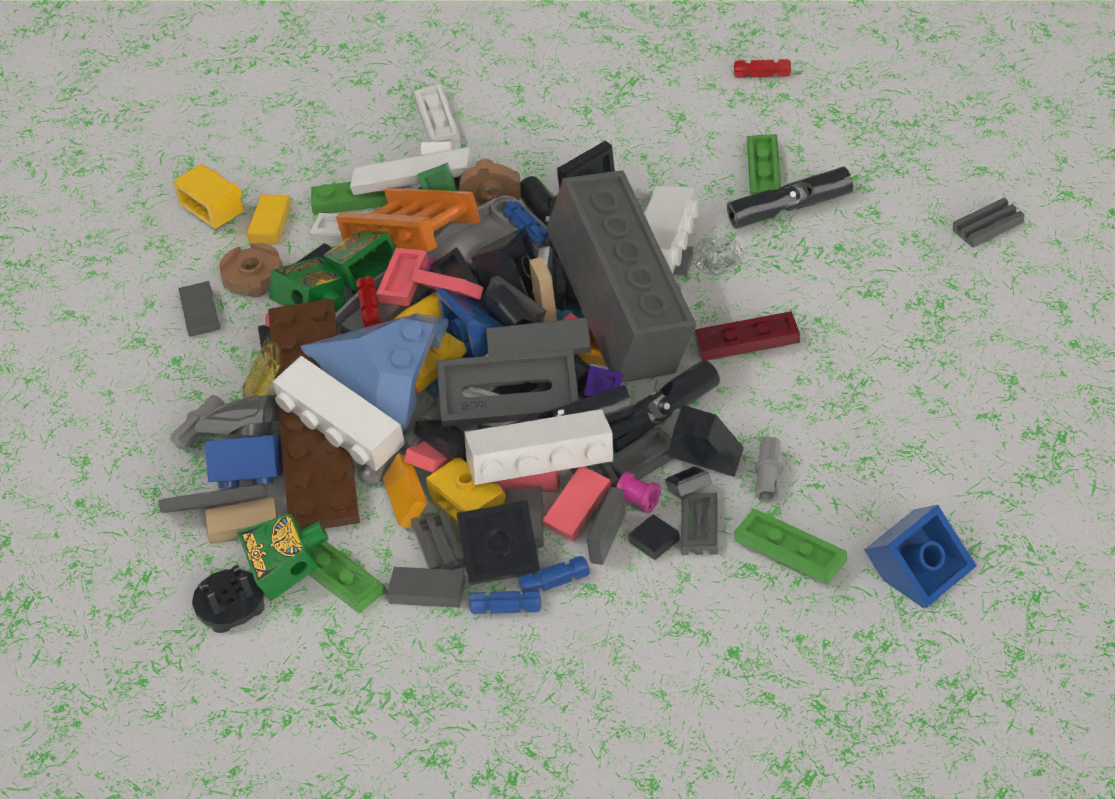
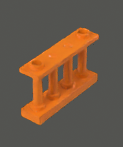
[336,188,481,252]

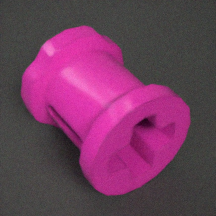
[616,472,661,514]

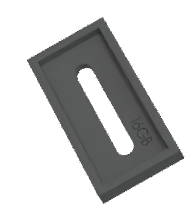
[437,349,578,427]

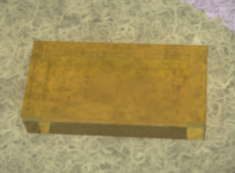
[242,340,280,399]

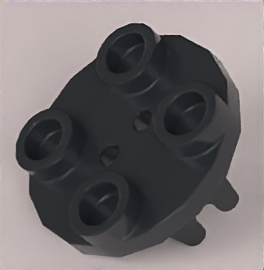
[192,565,265,633]

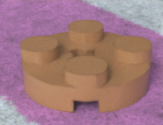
[459,159,521,208]
[219,243,283,298]

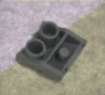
[195,395,279,436]

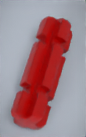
[734,59,791,78]
[356,276,381,328]

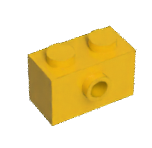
[173,163,244,229]
[426,457,506,524]

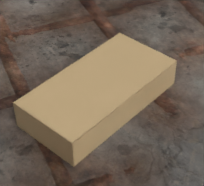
[529,257,557,322]
[205,496,278,544]

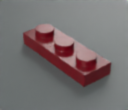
[694,311,800,360]

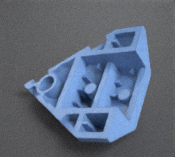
[301,313,449,429]

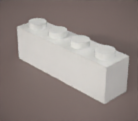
[645,186,699,274]
[273,356,405,471]
[464,409,613,485]

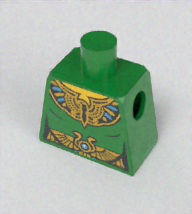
[324,231,396,291]
[269,257,346,312]
[237,514,329,601]

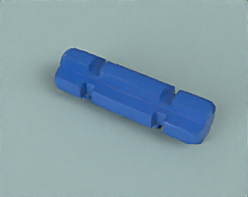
[503,201,548,245]
[519,556,590,594]
[469,590,542,614]

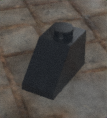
[667,405,744,477]

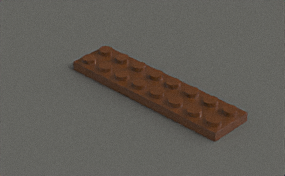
[268,298,360,529]

